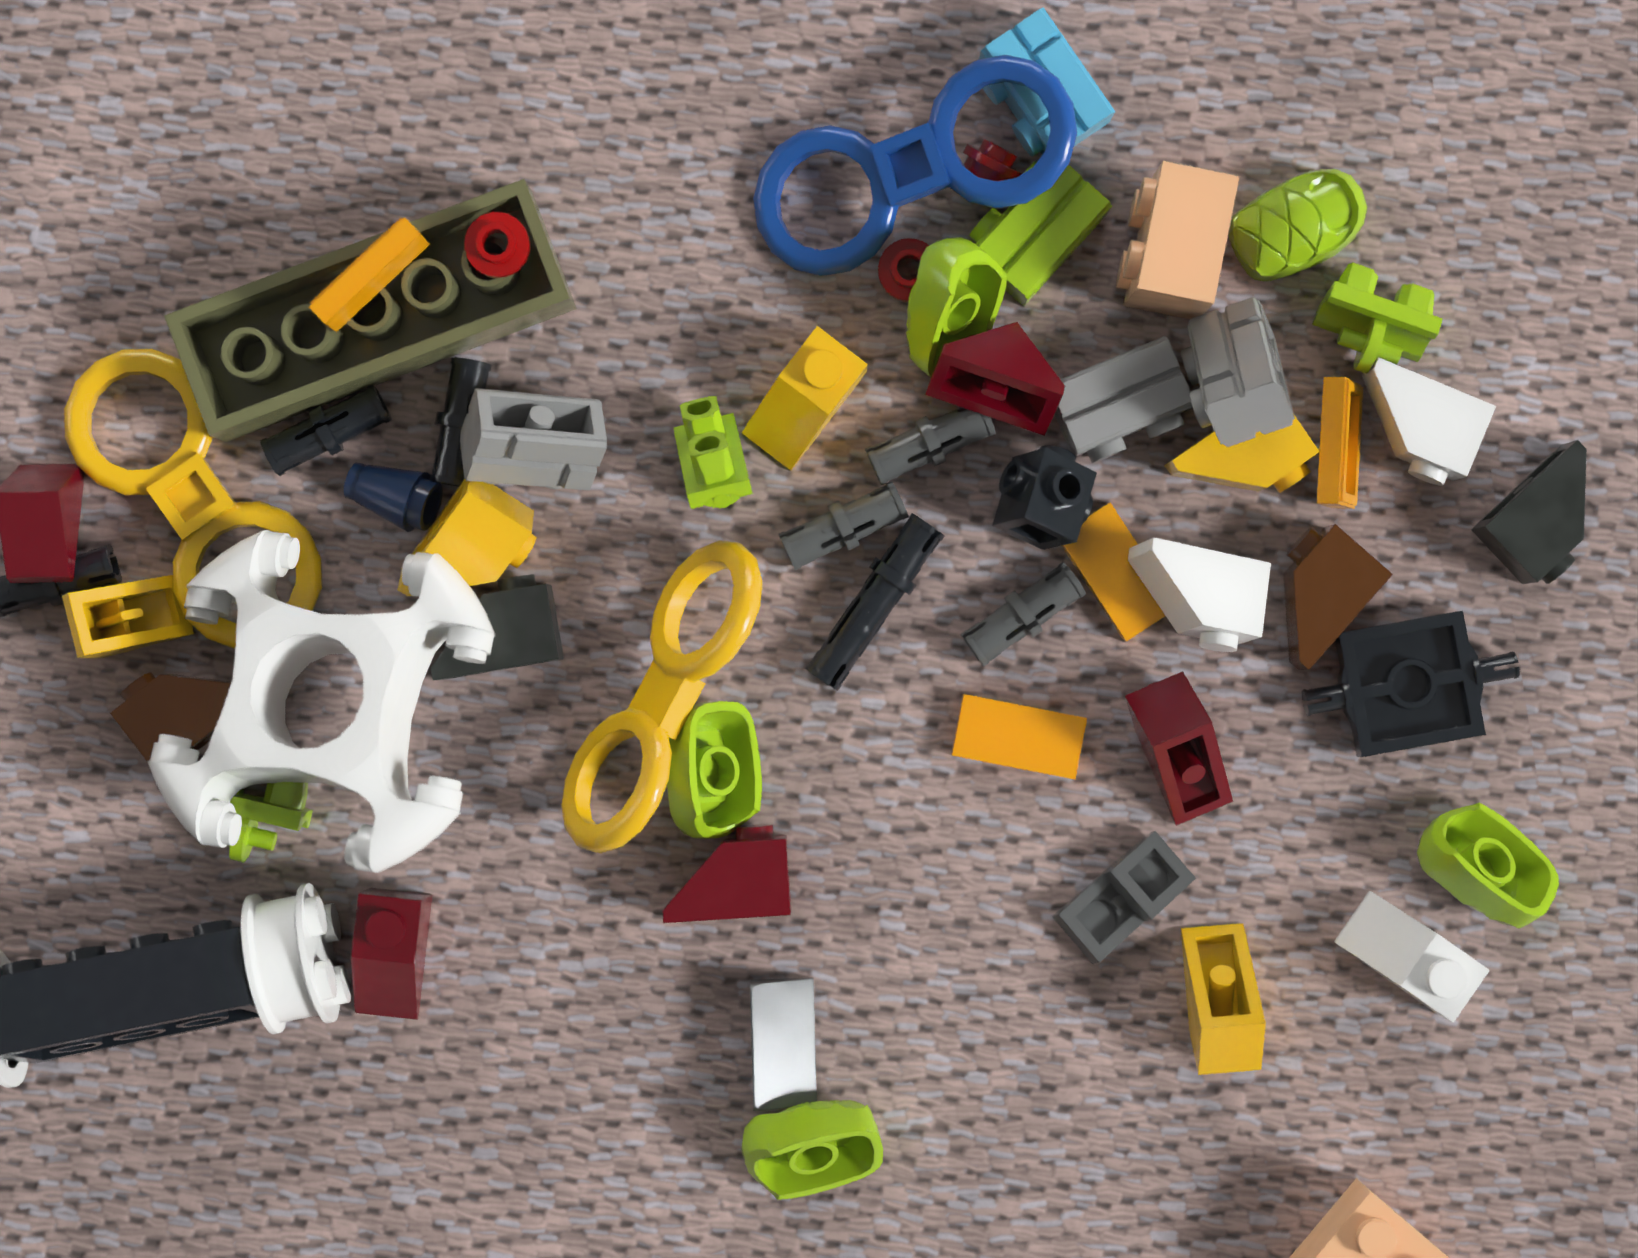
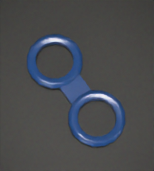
[753,55,1077,276]

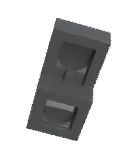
[1052,831,1196,964]

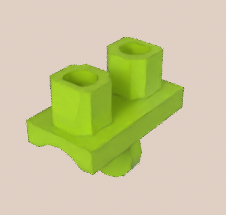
[1312,262,1443,374]
[673,396,753,509]
[229,782,313,863]

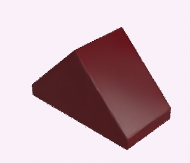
[925,322,1065,436]
[0,464,84,583]

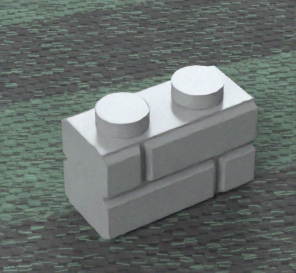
[1181,297,1295,447]
[1055,336,1193,463]
[460,388,607,490]

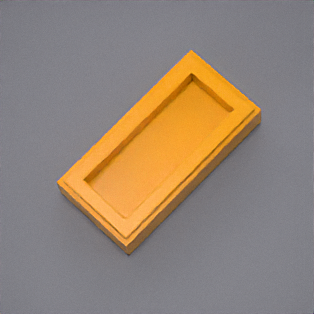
[309,217,430,332]
[1317,377,1363,509]
[1062,502,1165,642]
[951,694,1087,780]

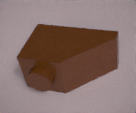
[1283,524,1393,670]
[110,672,232,762]

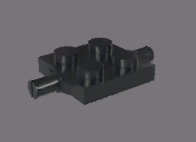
[1301,611,1520,757]

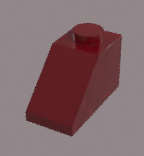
[1125,671,1233,826]
[663,824,791,923]
[351,888,432,1020]

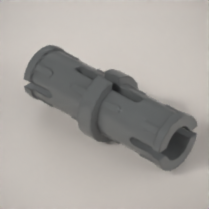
[865,407,996,486]
[778,481,909,571]
[961,562,1086,667]

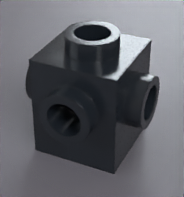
[992,445,1097,550]

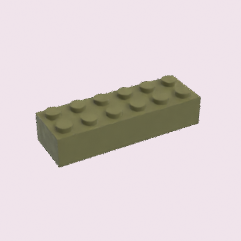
[164,179,577,442]

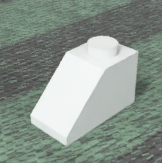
[1362,357,1496,486]
[1128,537,1271,652]
[1334,891,1490,1023]

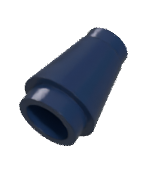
[343,462,443,532]

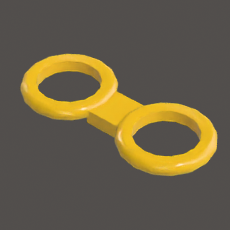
[64,349,322,649]
[561,540,763,853]

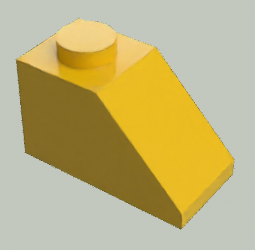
[741,326,868,471]
[1164,415,1320,493]
[397,479,537,597]
[1181,923,1266,1075]

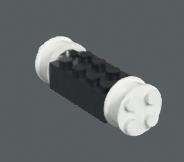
[0,883,351,1088]

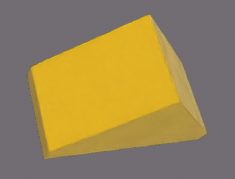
[62,575,194,658]

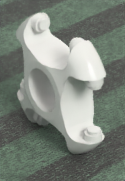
[148,530,495,873]

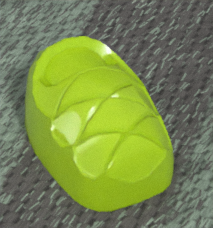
[1228,169,1368,282]
[906,237,1007,377]
[667,701,762,839]
[1417,803,1559,929]
[741,1100,883,1200]

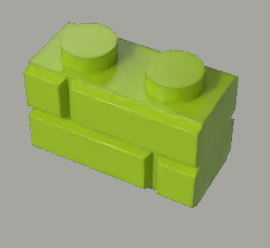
[969,161,1112,307]

